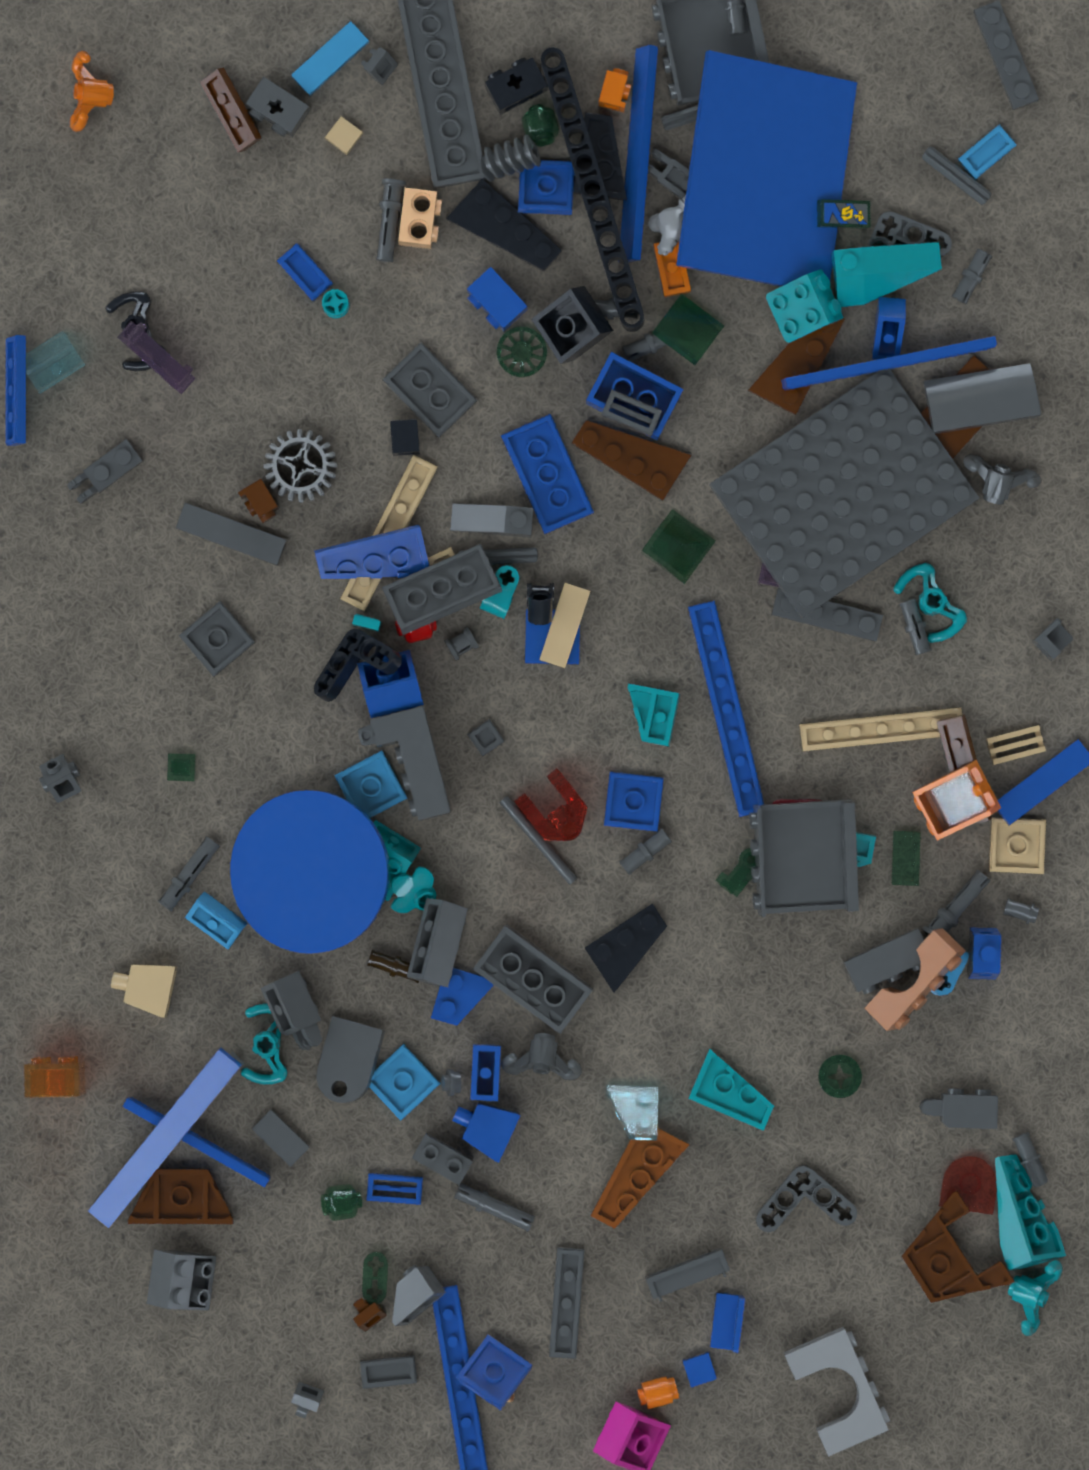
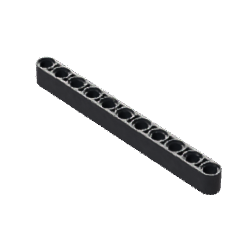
[541,47,645,332]

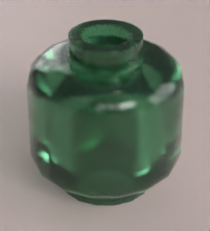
[521,104,559,147]
[321,1184,362,1221]

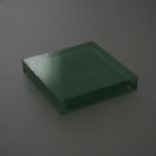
[652,293,724,365]

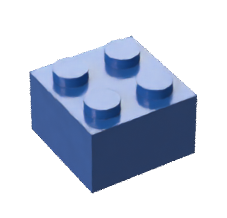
[357,650,424,718]

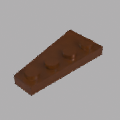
[572,420,692,501]

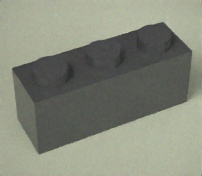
[407,898,468,987]
[843,928,924,995]

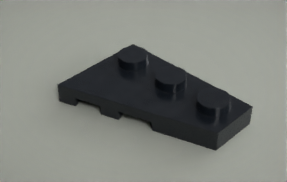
[585,903,667,993]

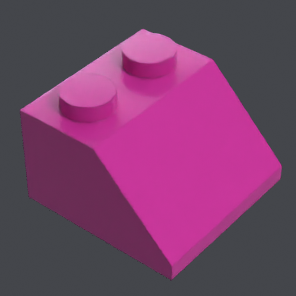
[593,1402,671,1470]

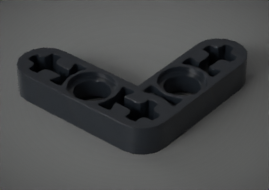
[314,628,402,702]

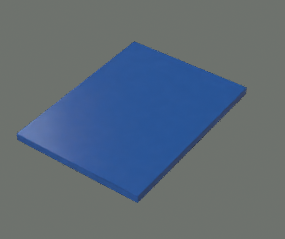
[676,50,857,287]

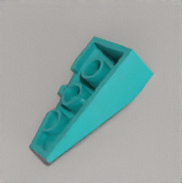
[995,1154,1066,1271]

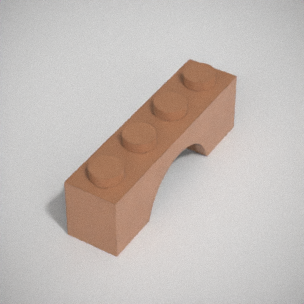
[864,928,966,1031]

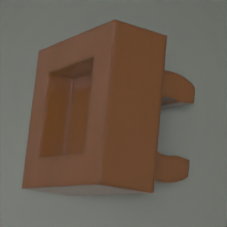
[353,1297,387,1332]

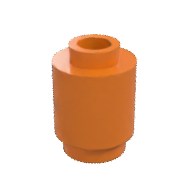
[637,1376,679,1410]

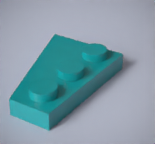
[688,1048,774,1131]

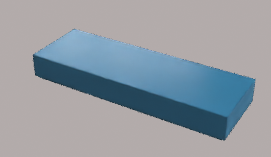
[291,21,369,96]

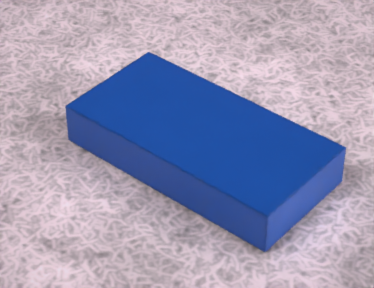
[277,243,333,302]

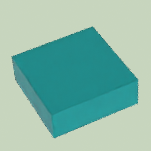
[352,614,382,632]

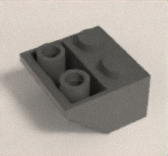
[147,1249,216,1310]

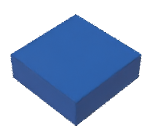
[682,1352,717,1387]

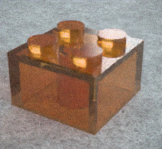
[24,1056,86,1097]

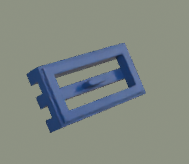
[367,1173,423,1205]

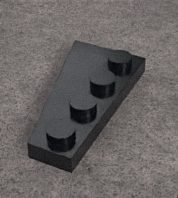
[446,179,562,271]

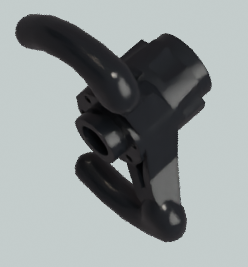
[105,291,166,372]

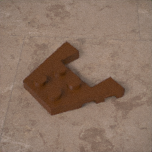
[902,1190,1015,1303]

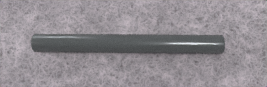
[499,796,577,885]

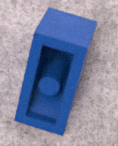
[872,297,906,360]

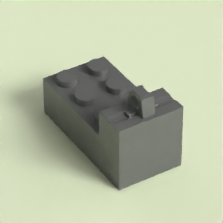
[358,706,451,821]

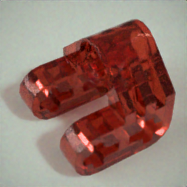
[514,768,588,841]

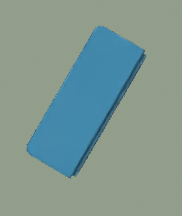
[185,892,247,950]

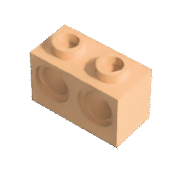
[398,188,442,249]

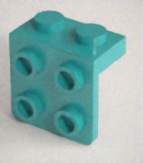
[766,269,844,343]

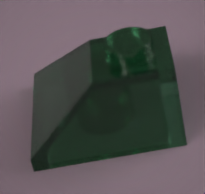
[641,509,716,585]

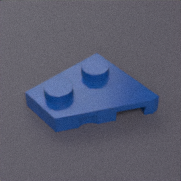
[431,968,494,1026]

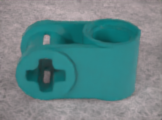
[479,566,519,619]

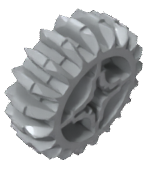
[264,429,337,503]

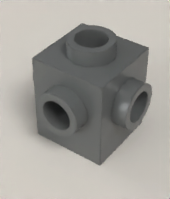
[39,754,82,803]

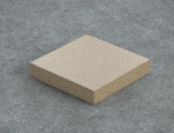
[989,817,1046,874]

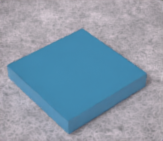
[334,751,407,818]
[370,1044,441,1121]

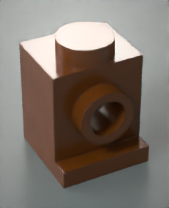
[238,479,279,523]

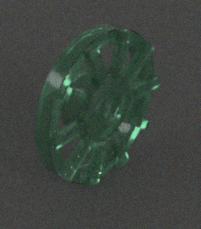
[497,327,547,378]

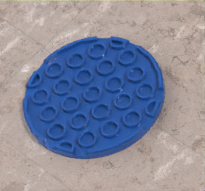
[230,790,389,954]

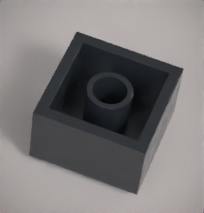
[532,286,614,364]

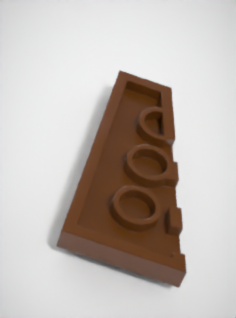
[748,318,845,416]

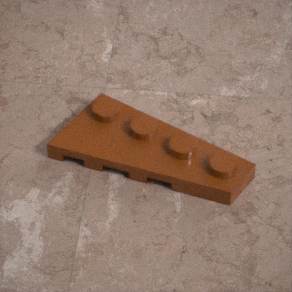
[591,1119,689,1229]

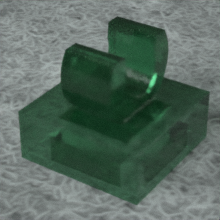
[167,753,196,782]

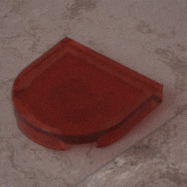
[938,1156,997,1215]

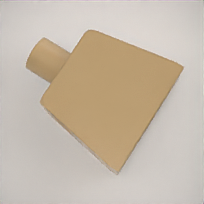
[111,964,177,1018]

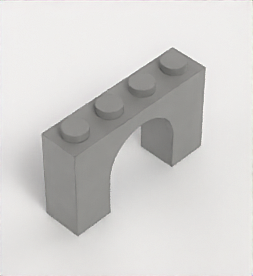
[783,1327,890,1457]

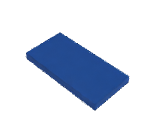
[501,414,594,535]

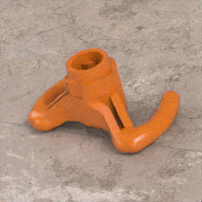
[70,51,114,132]

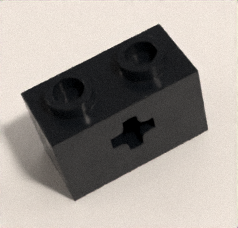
[485,57,548,115]

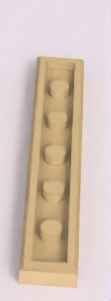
[340,455,438,612]
[799,708,962,752]

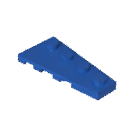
[314,525,429,579]

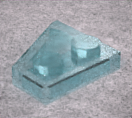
[606,1085,658,1141]

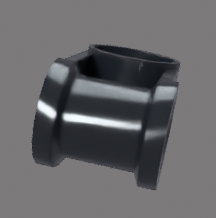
[527,583,554,625]

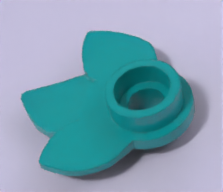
[390,866,437,913]

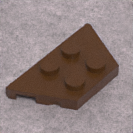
[128,1168,234,1224]

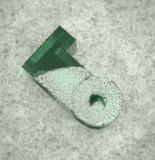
[714,848,756,898]

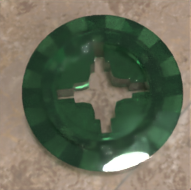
[818,1055,862,1098]

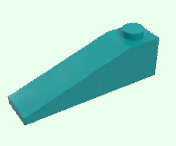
[831,242,942,308]

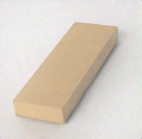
[539,583,590,669]

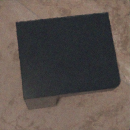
[390,419,420,456]

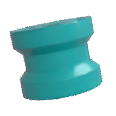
[322,289,349,319]

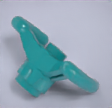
[893,563,967,643]
[241,1003,288,1084]
[1008,1260,1063,1336]

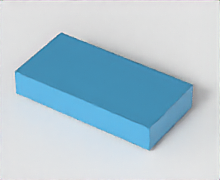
[958,124,1016,180]

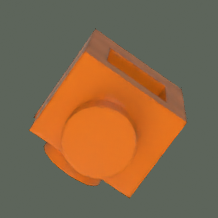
[598,68,631,113]

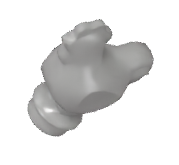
[648,195,686,256]

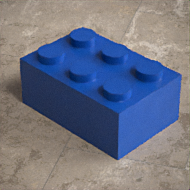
[586,352,683,441]

